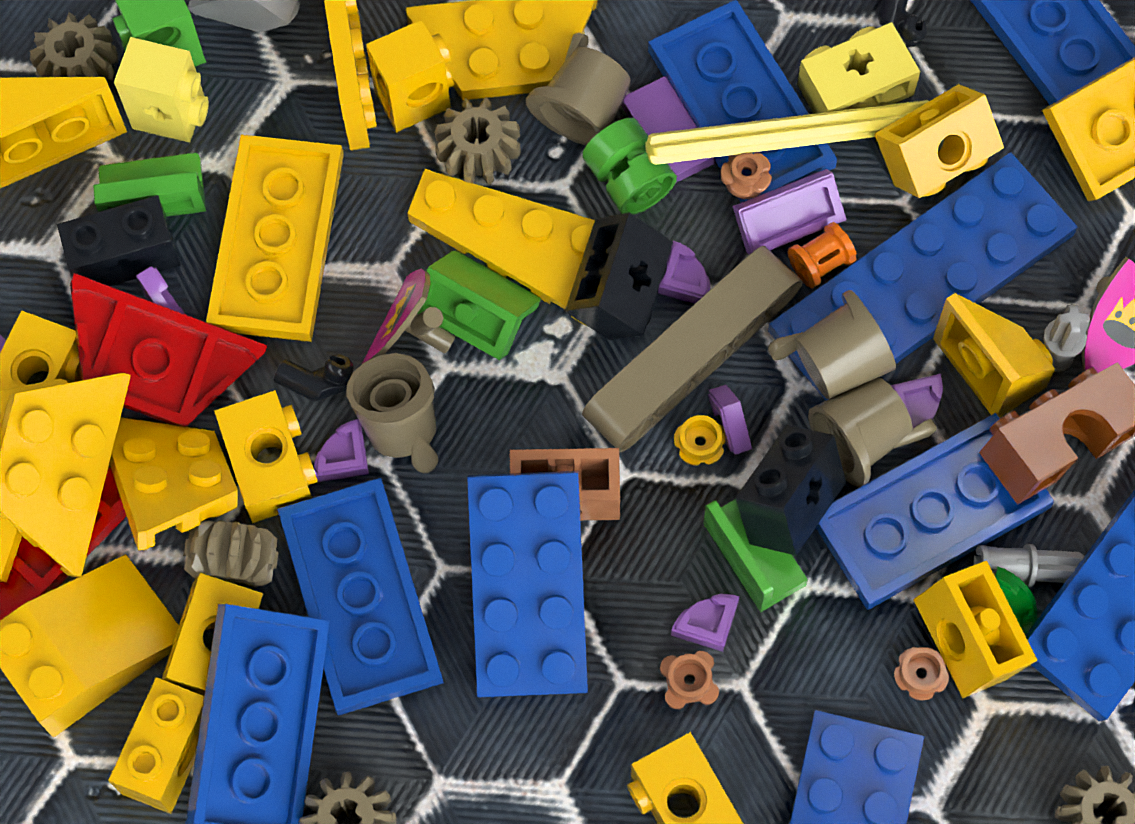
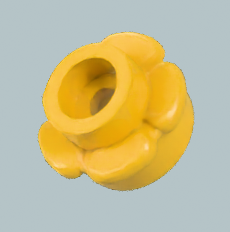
[674,415,726,466]

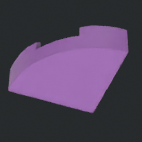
[658,241,710,304]
[136,266,185,314]
[891,374,943,428]
[708,384,752,455]
[314,419,369,482]
[671,594,740,652]

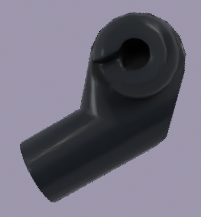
[878,0,927,47]
[274,354,354,401]

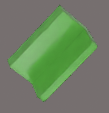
[93,153,206,217]
[417,251,541,361]
[703,499,808,612]

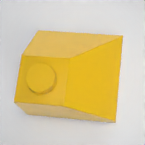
[933,293,1055,418]

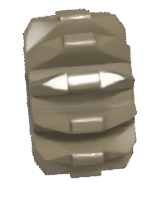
[30,12,118,80]
[435,97,521,186]
[183,520,278,587]
[1055,766,1135,824]
[300,772,397,824]

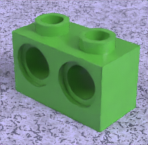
[112,0,206,67]

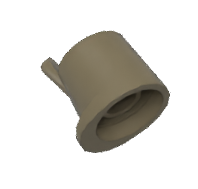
[526,33,631,145]
[768,290,896,399]
[346,353,438,473]
[808,378,937,488]

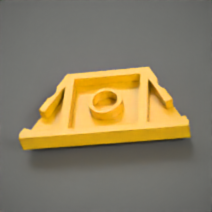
[406,0,598,100]
[0,373,131,578]
[109,417,238,550]

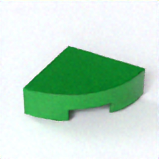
[994,567,1037,634]

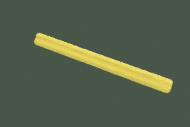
[645,100,929,165]

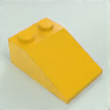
[0,77,127,189]
[0,554,179,738]

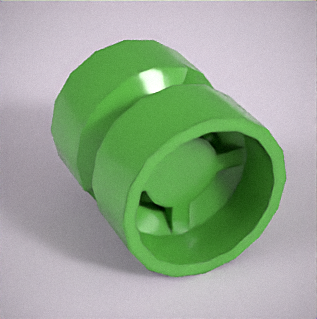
[583,118,677,215]

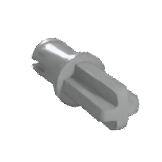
[1043,304,1090,372]
[974,544,1084,587]

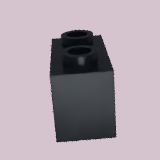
[57,195,181,286]
[565,212,673,340]
[735,425,846,556]

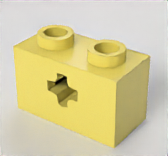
[797,22,920,114]
[114,37,209,143]

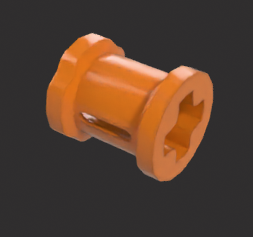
[787,222,857,288]

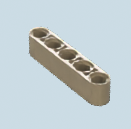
[582,246,803,452]

